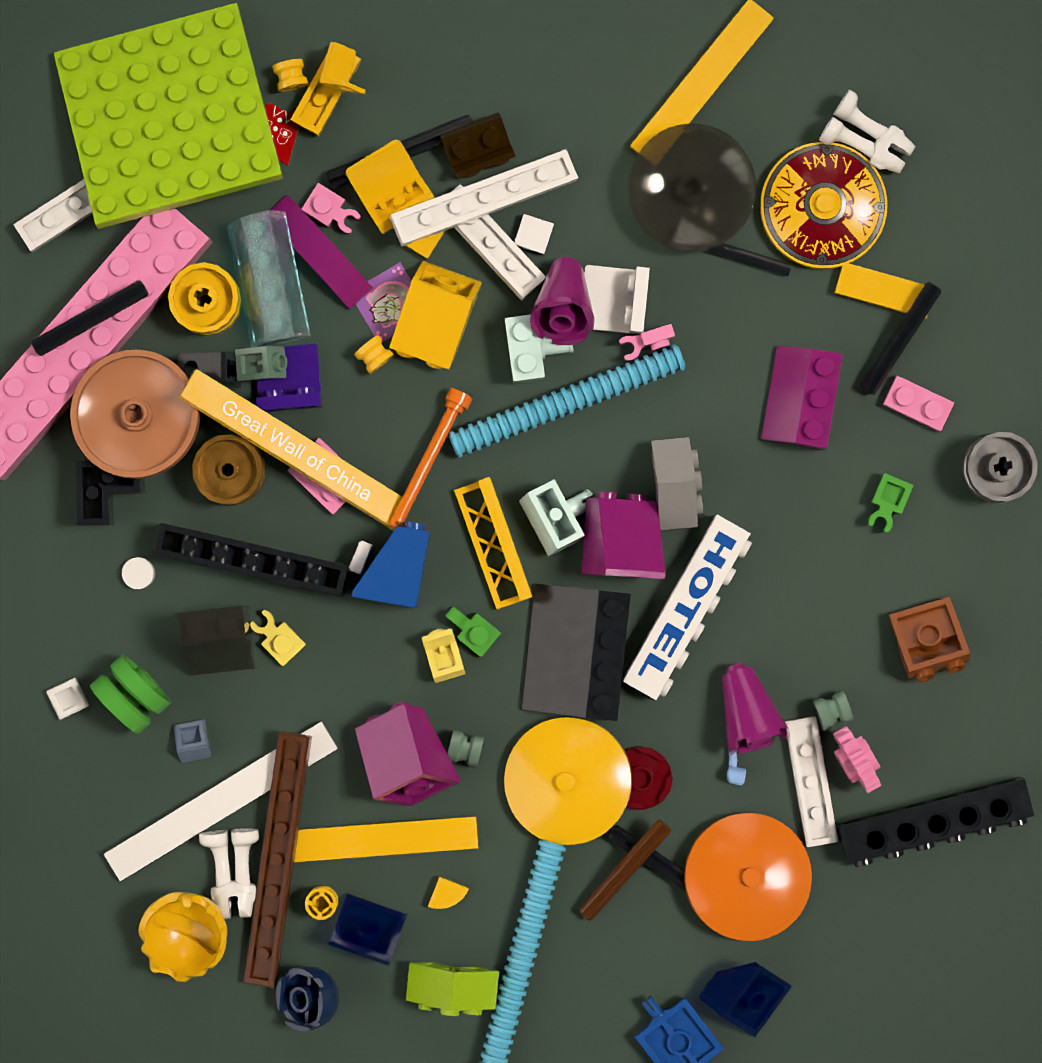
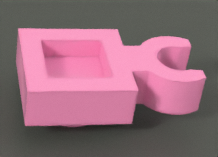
[301,183,361,235]

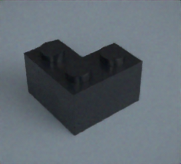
[76,461,145,526]

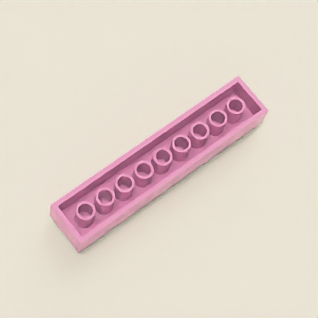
[0,208,213,480]

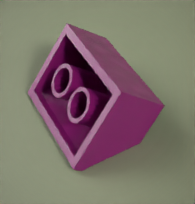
[761,346,843,450]

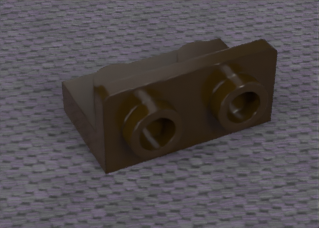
[440,112,516,179]

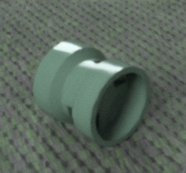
[813,691,854,731]
[448,730,484,768]

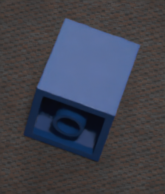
[352,521,431,608]

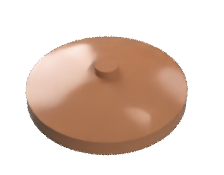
[70,349,200,479]

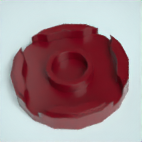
[625,746,673,810]

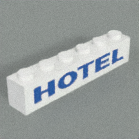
[622,515,752,700]

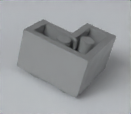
[651,437,703,530]

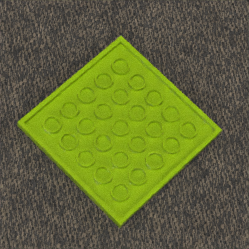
[53,3,283,229]

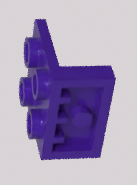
[256,344,323,412]

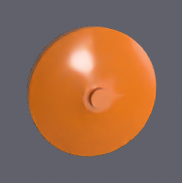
[684,813,812,941]

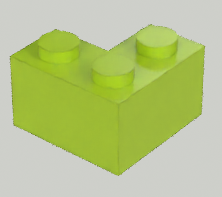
[406,962,499,1016]

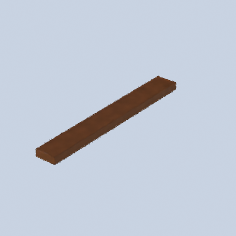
[243,731,312,988]

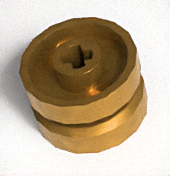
[192,434,266,506]

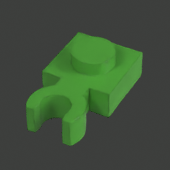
[867,473,914,533]

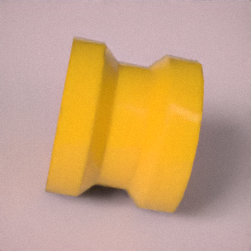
[272,59,309,92]
[354,335,394,374]

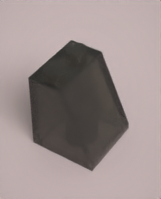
[178,606,256,675]

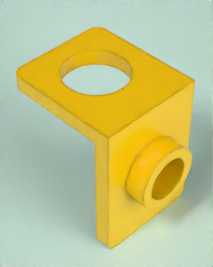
[319,42,366,95]

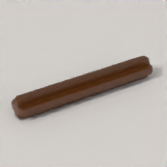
[579,820,671,921]

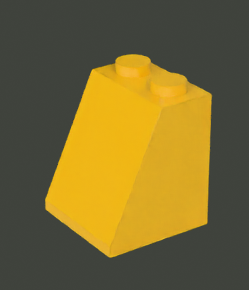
[389,261,482,370]

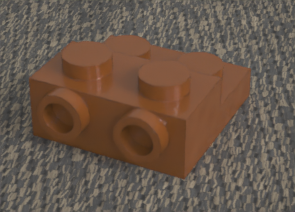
[889,597,970,683]

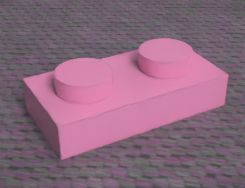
[882,376,954,432]

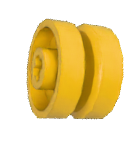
[168,262,242,336]

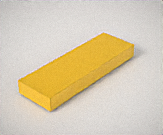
[834,263,928,319]

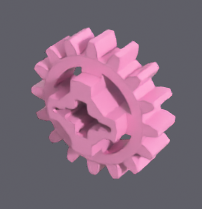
[833,726,881,793]

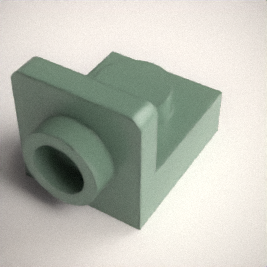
[235,346,287,381]

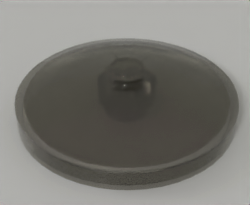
[628,123,756,252]

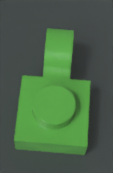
[445,606,501,657]

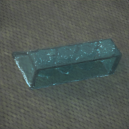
[227,210,311,348]

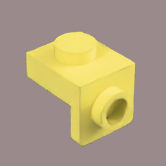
[422,629,466,683]

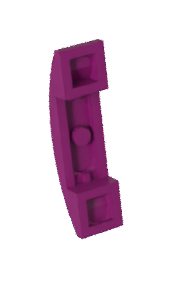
[264,195,373,309]

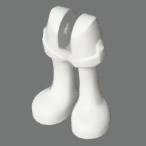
[819,89,916,173]
[199,828,259,919]

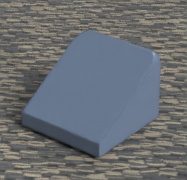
[174,719,212,763]

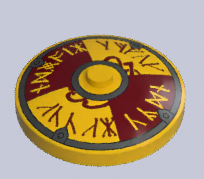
[760,142,887,269]

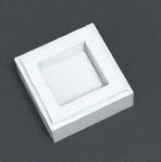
[514,214,554,255]
[349,541,373,574]
[46,677,90,720]

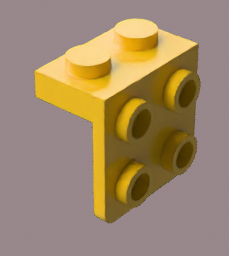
[346,140,435,234]

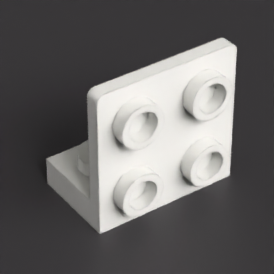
[584,265,650,334]

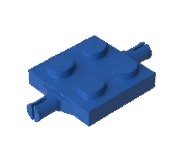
[635,995,724,1063]

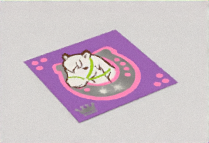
[356,262,411,342]

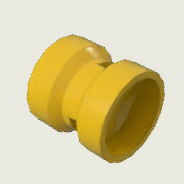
[305,885,339,920]

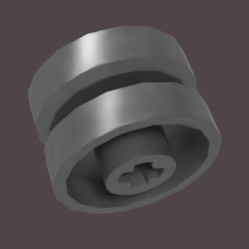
[962,432,1038,503]

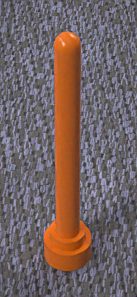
[390,387,473,529]

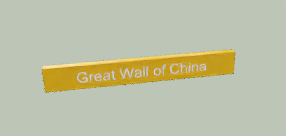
[178,369,402,531]

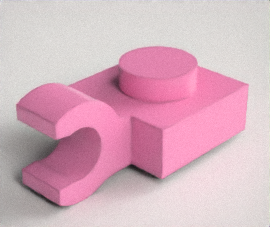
[619,324,675,361]

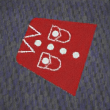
[265,103,299,165]

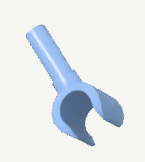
[726,750,746,785]

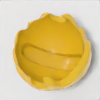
[138,892,227,982]

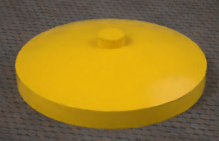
[504,717,632,845]

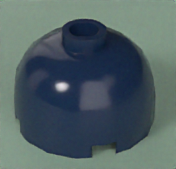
[276,966,340,1032]

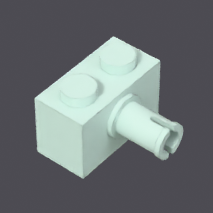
[505,315,573,384]
[519,479,593,557]

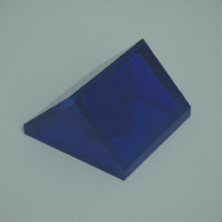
[328,893,407,966]

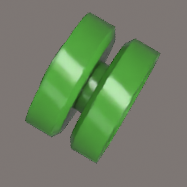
[90,654,172,735]

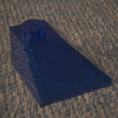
[698,962,792,1037]

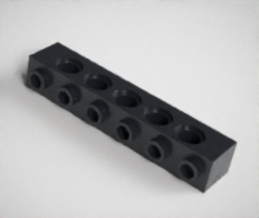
[153,523,350,597]
[836,777,1035,867]

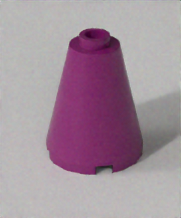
[530,257,595,345]
[722,663,790,755]

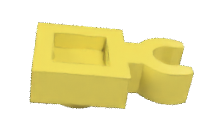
[250,610,307,666]

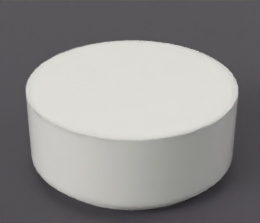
[122,557,155,589]

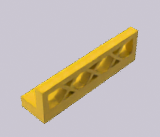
[454,477,532,609]

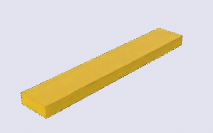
[630,0,774,167]
[294,816,479,862]

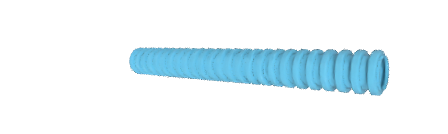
[449,344,686,458]
[478,840,566,1063]

